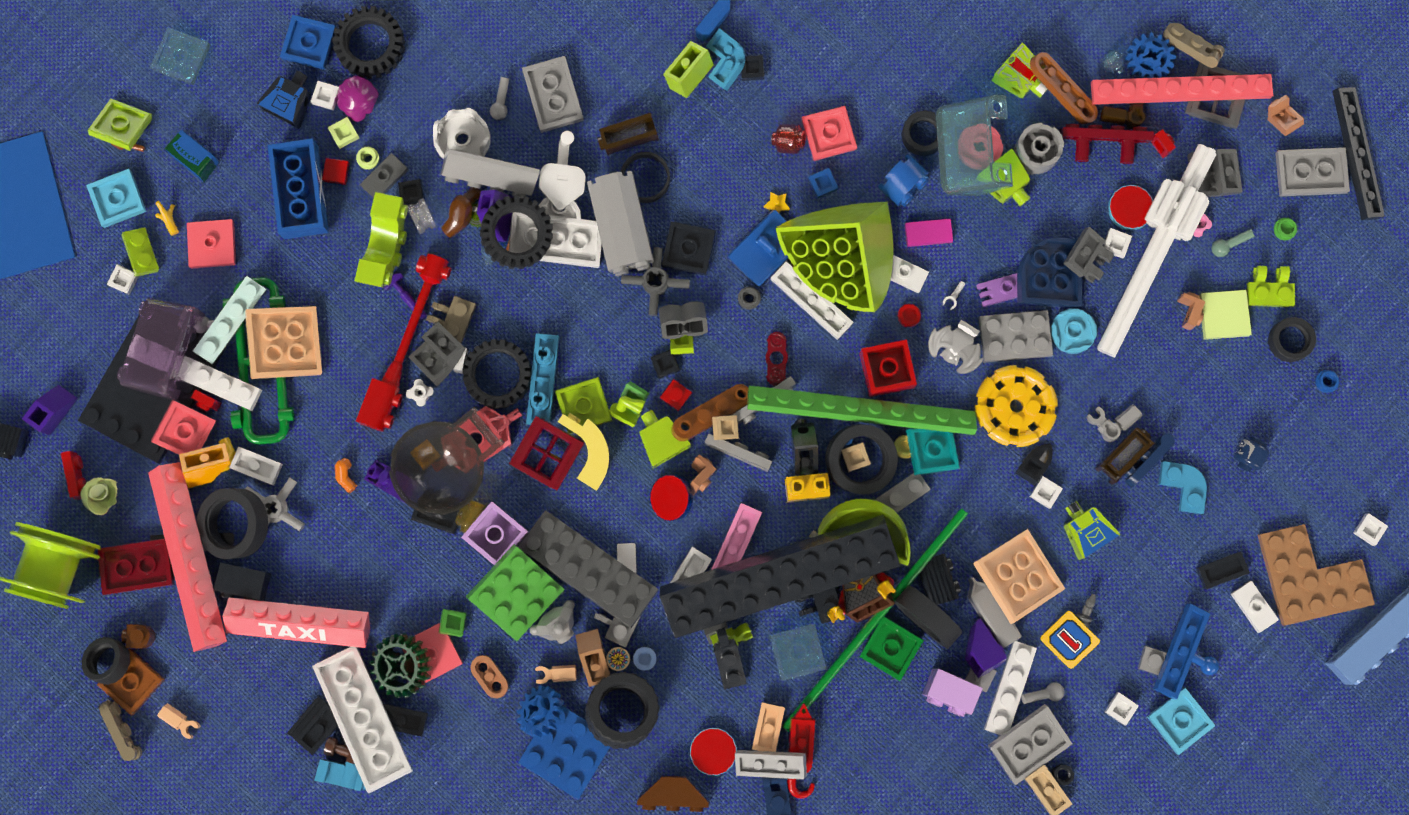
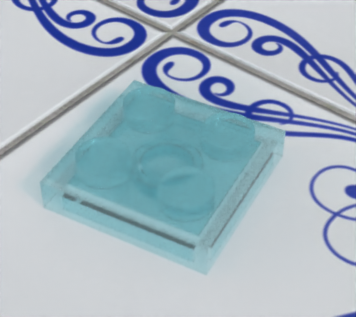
[150,27,211,85]
[769,624,827,681]

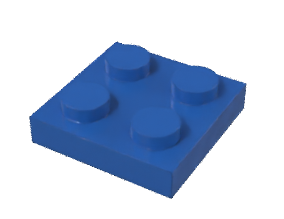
[280,15,337,70]

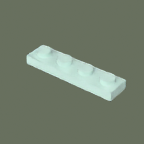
[193,276,267,364]

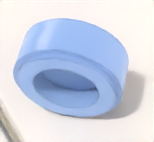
[633,647,657,671]

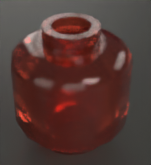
[771,124,806,154]

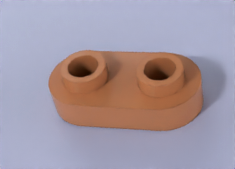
[471,656,509,698]

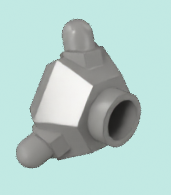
[529,600,575,644]

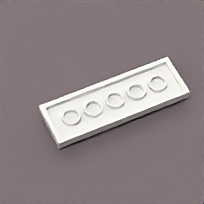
[312,646,413,793]

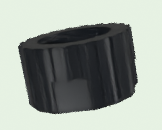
[1052,764,1075,786]

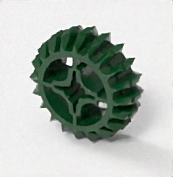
[369,633,433,698]

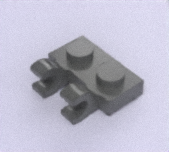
[1064,227,1114,283]

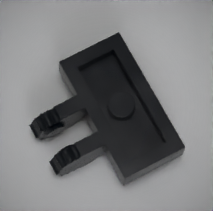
[795,587,839,624]

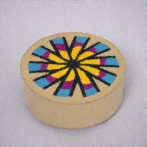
[606,647,630,671]

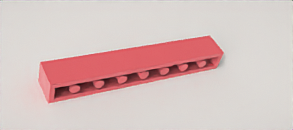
[148,462,227,652]

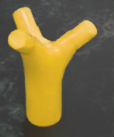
[155,201,179,236]

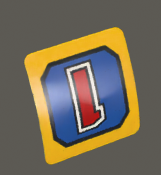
[1041,611,1100,669]

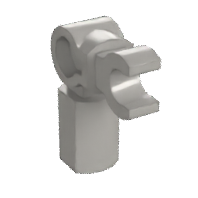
[1086,404,1142,442]

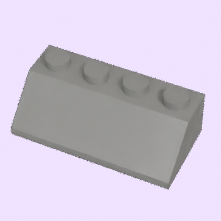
[441,148,540,198]

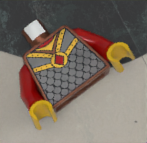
[827,572,896,623]

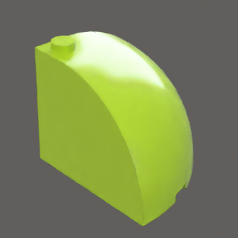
[776,202,893,312]

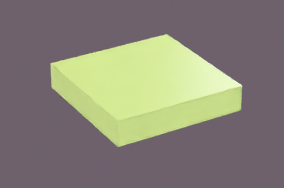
[1199,290,1252,340]

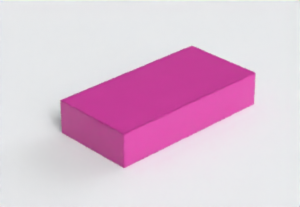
[905,219,953,247]

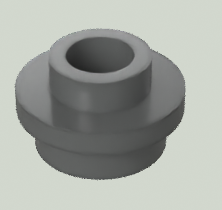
[738,287,761,310]

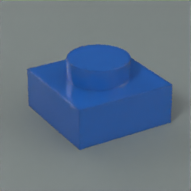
[808,168,838,199]

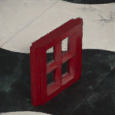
[509,415,584,491]

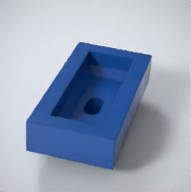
[696,0,730,42]

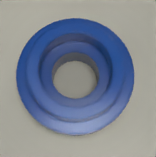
[1315,370,1339,393]

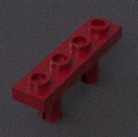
[1059,124,1154,164]

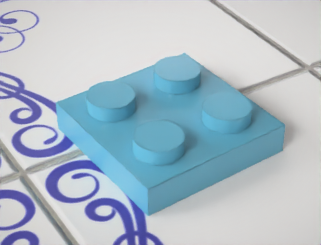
[86,169,147,228]
[1147,688,1215,755]

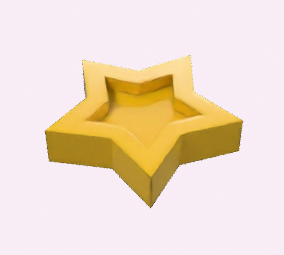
[764,192,790,213]

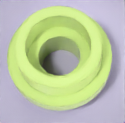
[356,147,379,169]

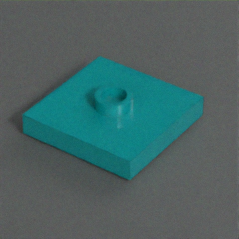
[906,428,960,475]

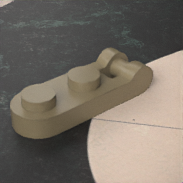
[1163,23,1225,68]
[98,700,142,761]

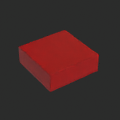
[322,158,350,185]

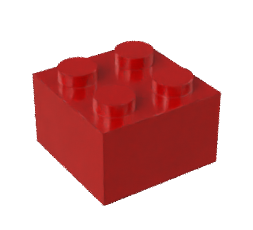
[859,339,917,398]

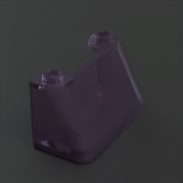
[117,298,205,401]

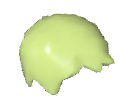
[80,477,117,515]

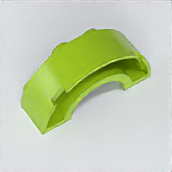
[354,192,408,288]
[818,499,910,566]

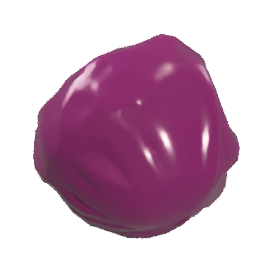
[337,76,379,122]

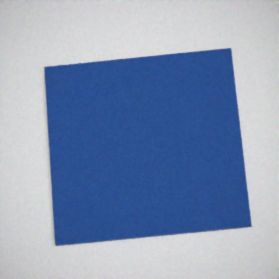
[0,131,75,279]

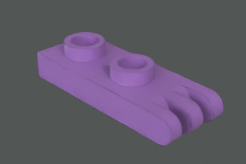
[976,273,1017,307]

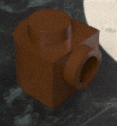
[122,624,155,648]

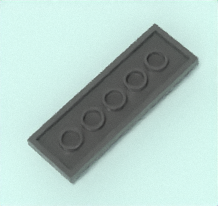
[518,510,658,628]

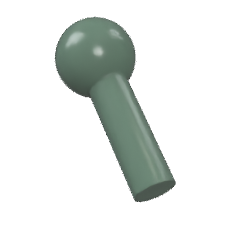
[1211,229,1255,257]

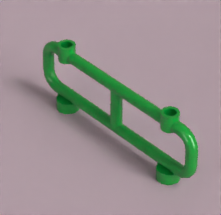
[223,277,294,445]

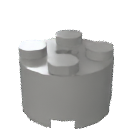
[1014,123,1064,174]

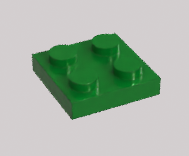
[859,617,924,681]

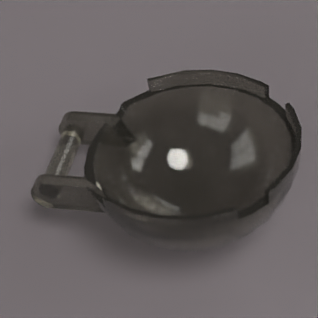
[389,406,505,515]

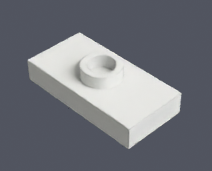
[891,255,929,293]
[1231,581,1279,633]

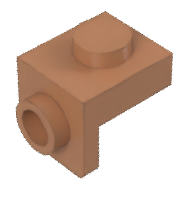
[1268,95,1304,136]
[1177,292,1205,330]
[687,454,716,496]

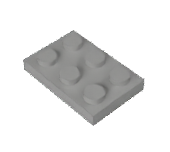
[522,56,584,133]
[1275,147,1350,197]
[979,310,1053,362]
[988,704,1072,785]

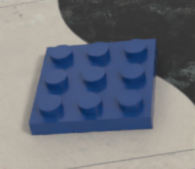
[518,705,610,800]

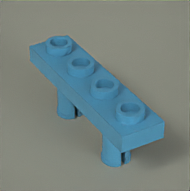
[526,333,559,425]

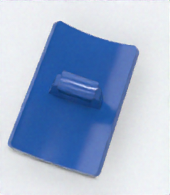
[728,210,788,286]

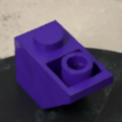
[477,190,513,242]
[22,385,78,435]
[364,459,418,503]
[965,619,1007,679]

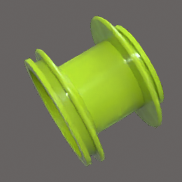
[0,522,101,609]

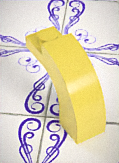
[558,412,609,491]

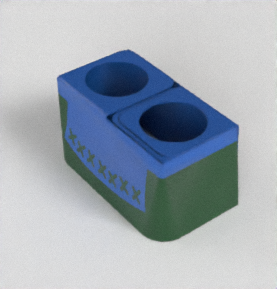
[164,130,219,183]

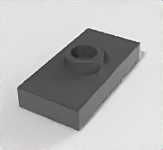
[360,153,408,199]

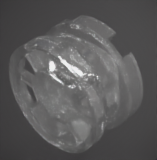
[408,198,437,234]

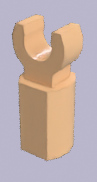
[535,665,577,684]
[157,703,201,739]

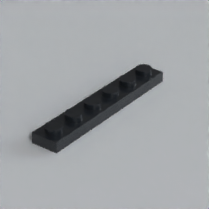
[1332,87,1385,220]

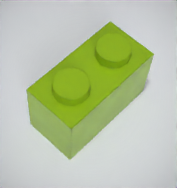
[663,41,714,98]

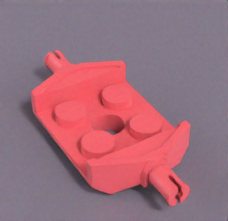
[431,406,522,474]

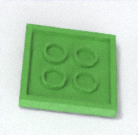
[466,544,565,641]

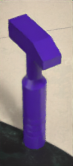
[383,273,427,320]

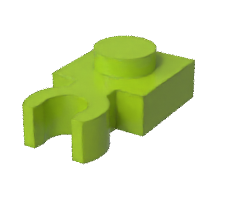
[710,623,753,646]

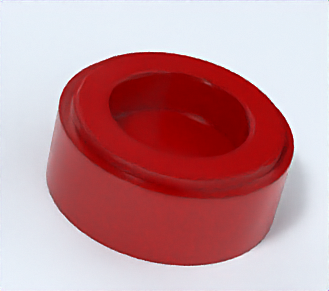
[897,304,921,328]

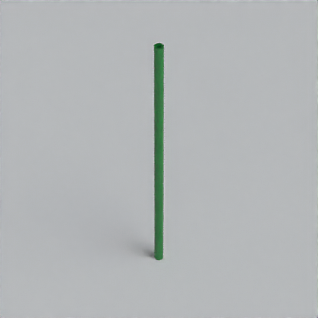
[782,508,968,732]

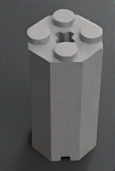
[587,171,654,276]

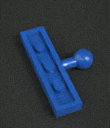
[1153,603,1219,699]

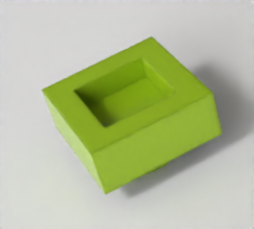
[670,335,694,355]

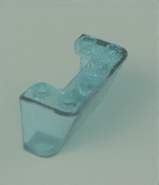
[936,95,1013,196]

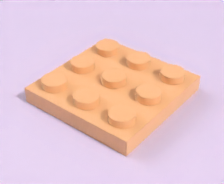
[245,306,322,379]
[973,529,1065,624]

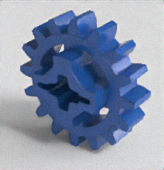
[1125,33,1176,78]
[516,685,564,738]

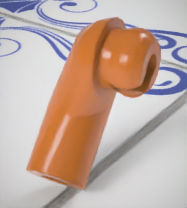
[335,458,357,493]

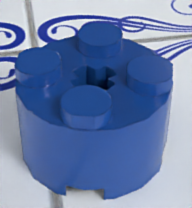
[878,154,929,207]

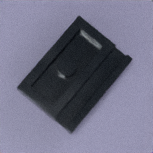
[287,696,338,755]

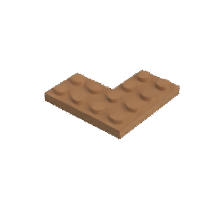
[1257,524,1375,626]

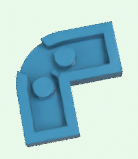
[706,28,745,91]
[1158,461,1207,514]

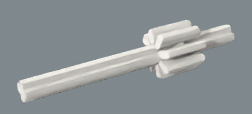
[1097,144,1216,357]

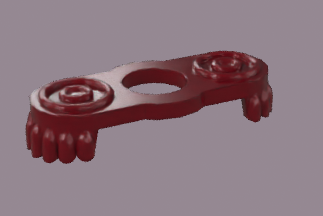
[765,332,788,386]

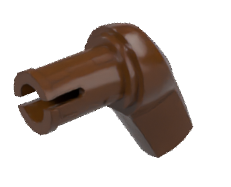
[441,187,481,238]

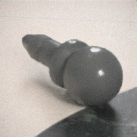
[1076,594,1096,629]

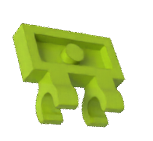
[1247,266,1295,307]

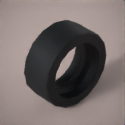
[902,110,946,156]
[1268,317,1316,363]
[81,637,130,685]

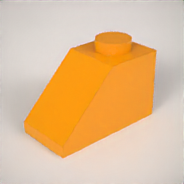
[179,443,231,488]

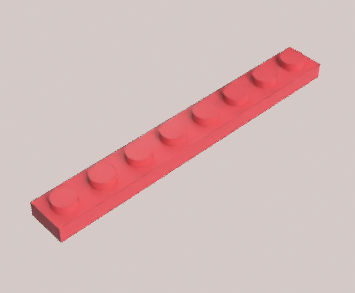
[1091,74,1273,105]

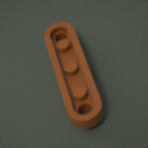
[1030,52,1098,124]
[671,384,748,441]

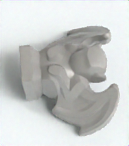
[928,320,984,374]

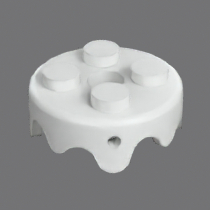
[433,108,490,159]

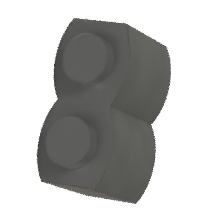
[658,302,708,339]

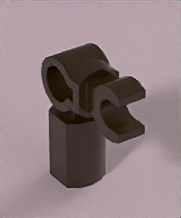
[1100,103,1145,130]

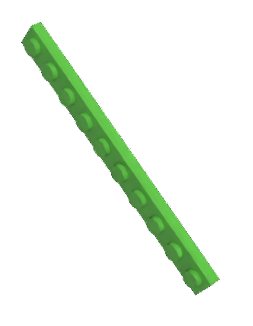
[747,385,977,435]

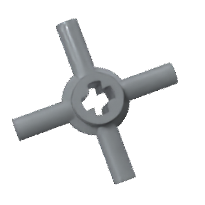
[245,477,305,531]

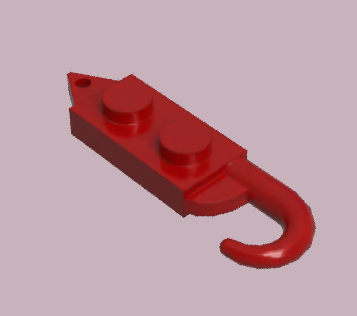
[787,703,815,799]

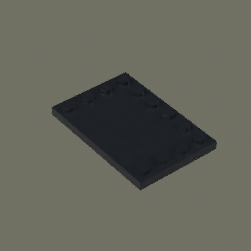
[78,301,228,464]

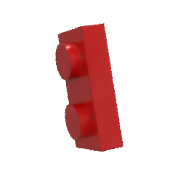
[61,451,87,500]

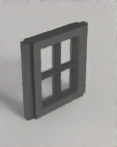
[1184,62,1245,128]

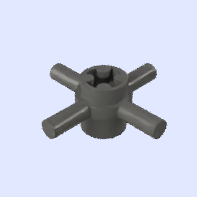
[621,247,690,316]

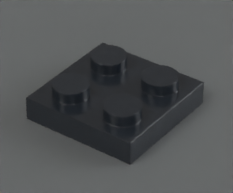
[662,221,715,276]

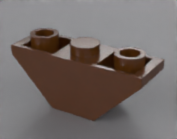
[637,775,709,812]

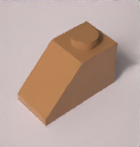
[575,629,610,687]

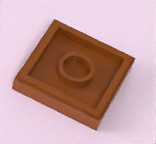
[97,649,165,715]

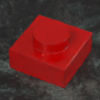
[1151,129,1176,158]
[660,379,692,412]
[191,390,222,412]

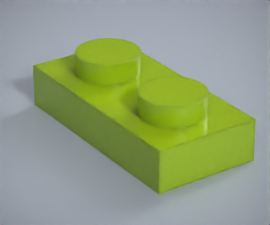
[121,227,159,277]

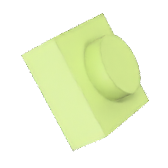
[328,117,359,149]

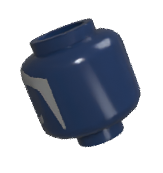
[1234,436,1270,472]

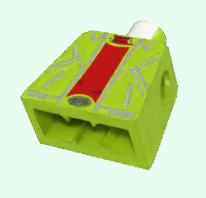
[991,43,1048,99]

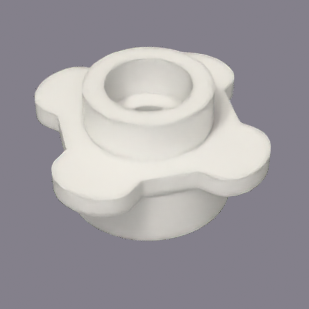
[406,379,434,406]

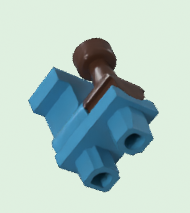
[314,737,378,791]

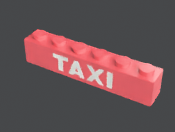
[222,598,370,648]

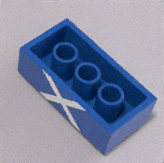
[268,138,329,239]

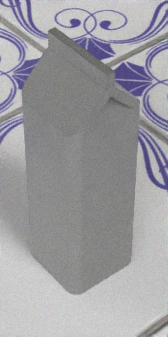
[967,577,1022,648]

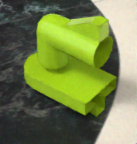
[609,396,645,427]

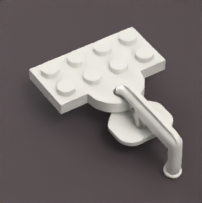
[509,131,602,268]

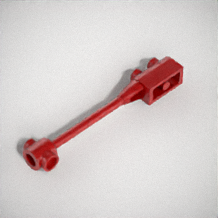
[356,254,452,432]

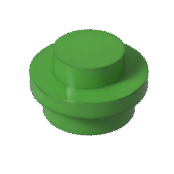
[1273,218,1297,241]

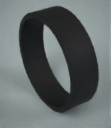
[621,152,670,203]

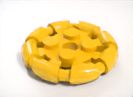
[975,365,1058,447]

